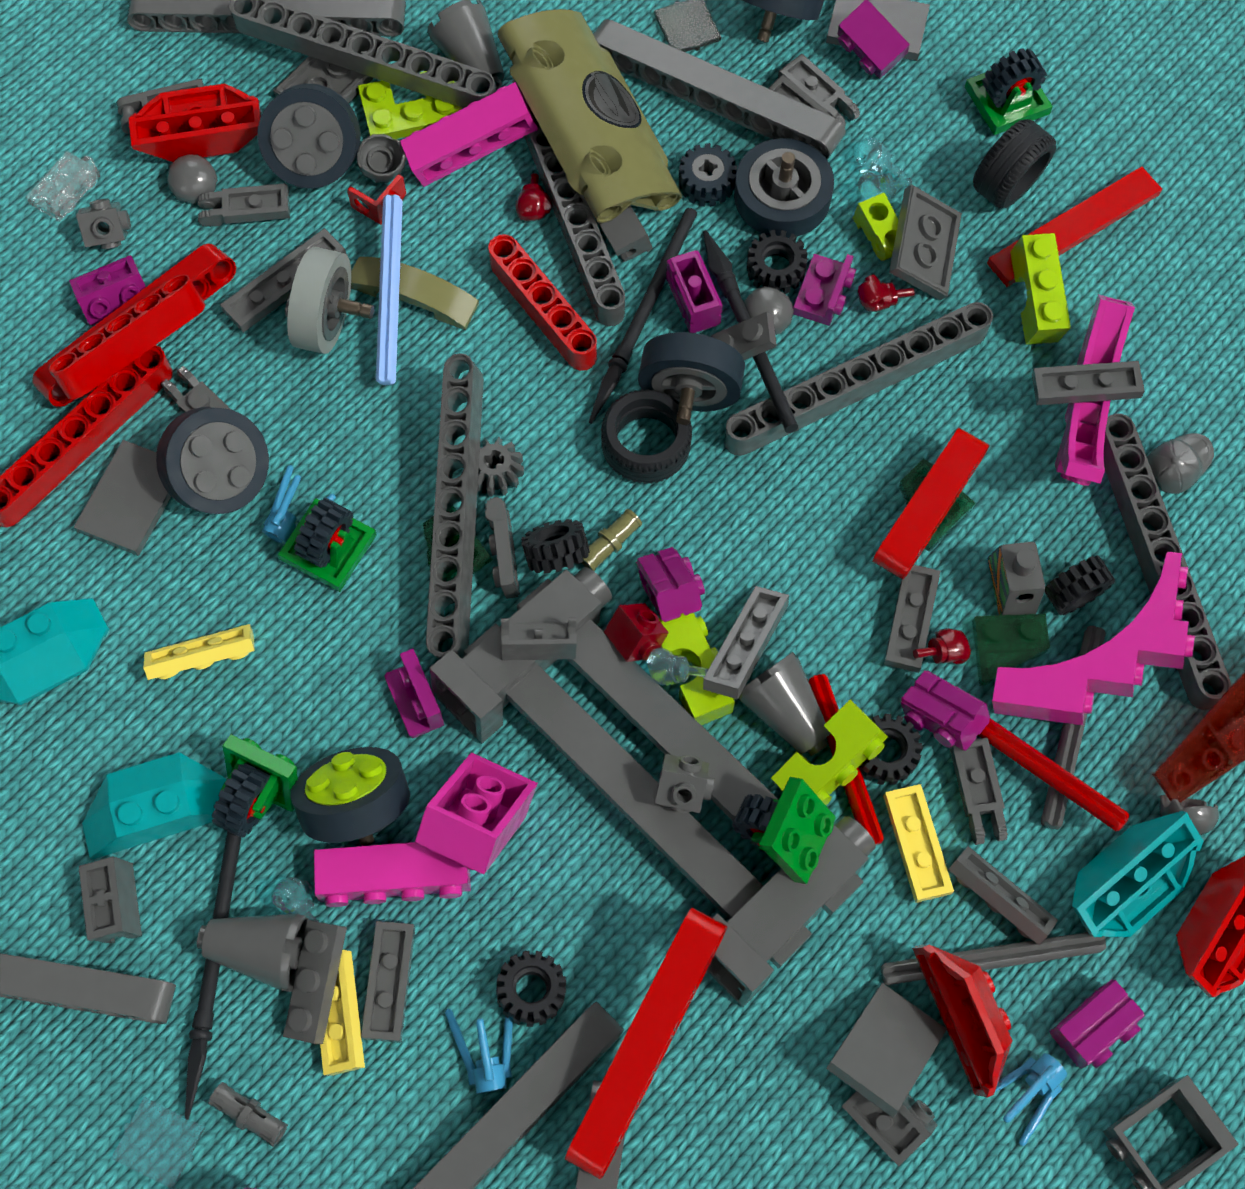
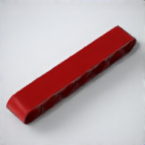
[32,244,236,407]
[0,345,173,527]
[565,908,727,1180]

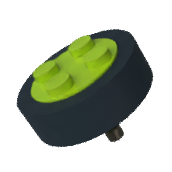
[291,747,410,846]

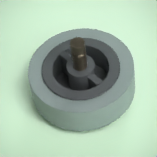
[285,247,374,354]

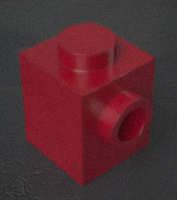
[604,603,669,662]

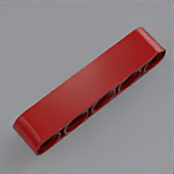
[488,234,597,371]
[48,274,206,399]
[872,428,990,580]

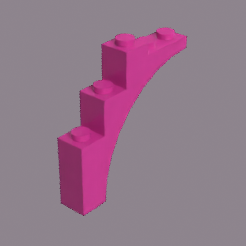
[1055,294,1135,486]
[992,552,1195,725]

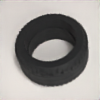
[973,119,1056,208]
[601,389,692,484]

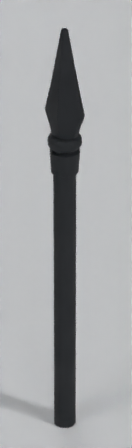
[589,208,697,424]
[703,230,798,433]
[185,831,241,1120]

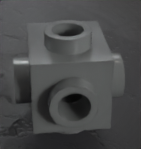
[76,198,131,249]
[655,754,715,813]

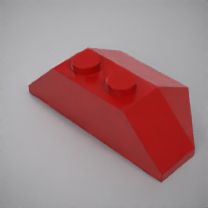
[128,83,261,162]
[1176,856,1245,997]
[912,944,1013,1098]

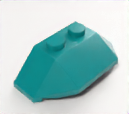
[0,598,109,705]
[82,752,226,860]
[1072,811,1204,937]

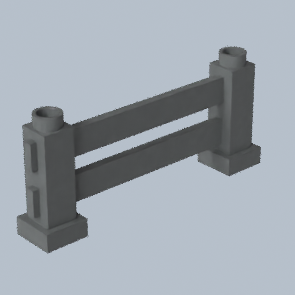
[430,567,876,1007]

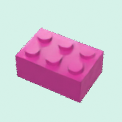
[415,752,538,874]

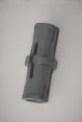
[208,1082,288,1147]

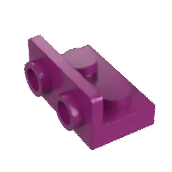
[793,254,857,326]
[69,255,146,325]
[384,649,444,738]

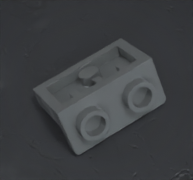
[842,1091,938,1166]

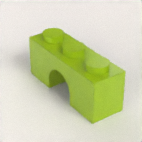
[1010,233,1071,345]
[659,613,735,725]
[771,699,888,806]

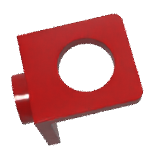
[347,174,406,225]

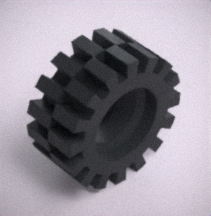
[747,230,808,294]
[521,519,590,574]
[1044,555,1115,615]
[859,714,923,785]
[496,951,566,1027]

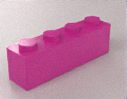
[400,82,538,187]
[314,842,471,907]

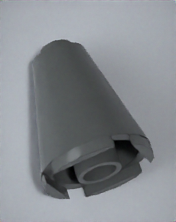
[427,0,505,92]
[739,652,831,756]
[197,914,308,992]

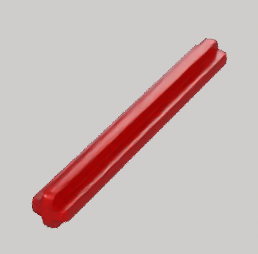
[809,674,884,845]
[978,718,1129,831]

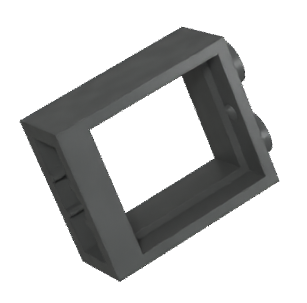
[1103,1075,1239,1189]

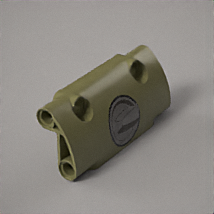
[497,9,682,223]

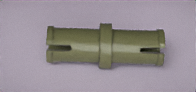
[581,509,642,571]

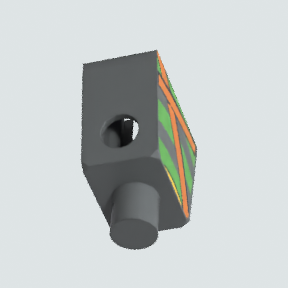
[987,542,1045,620]

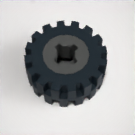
[679,143,737,207]

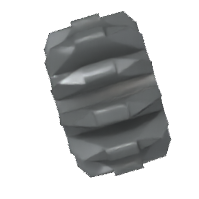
[477,436,524,497]

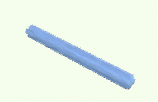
[376,194,403,385]

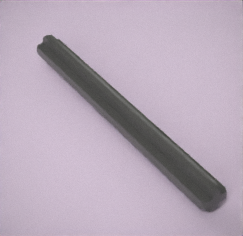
[1041,626,1106,830]
[881,932,1106,985]

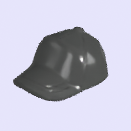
[1147,433,1214,494]

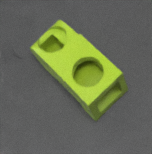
[853,192,899,261]

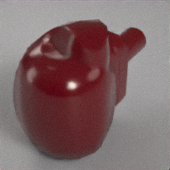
[515,173,553,221]
[857,274,915,312]
[913,628,971,664]

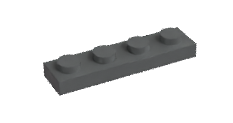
[220,228,346,333]
[703,586,789,699]

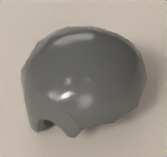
[357,134,406,183]
[167,154,218,204]
[743,287,794,335]
[1159,795,1219,835]

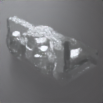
[26,151,100,222]

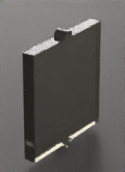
[654,0,721,52]

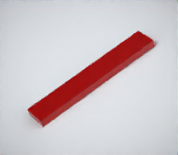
[987,166,1162,287]

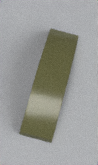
[351,257,479,330]

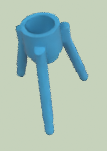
[261,465,336,545]
[445,1009,513,1094]
[995,1053,1067,1146]

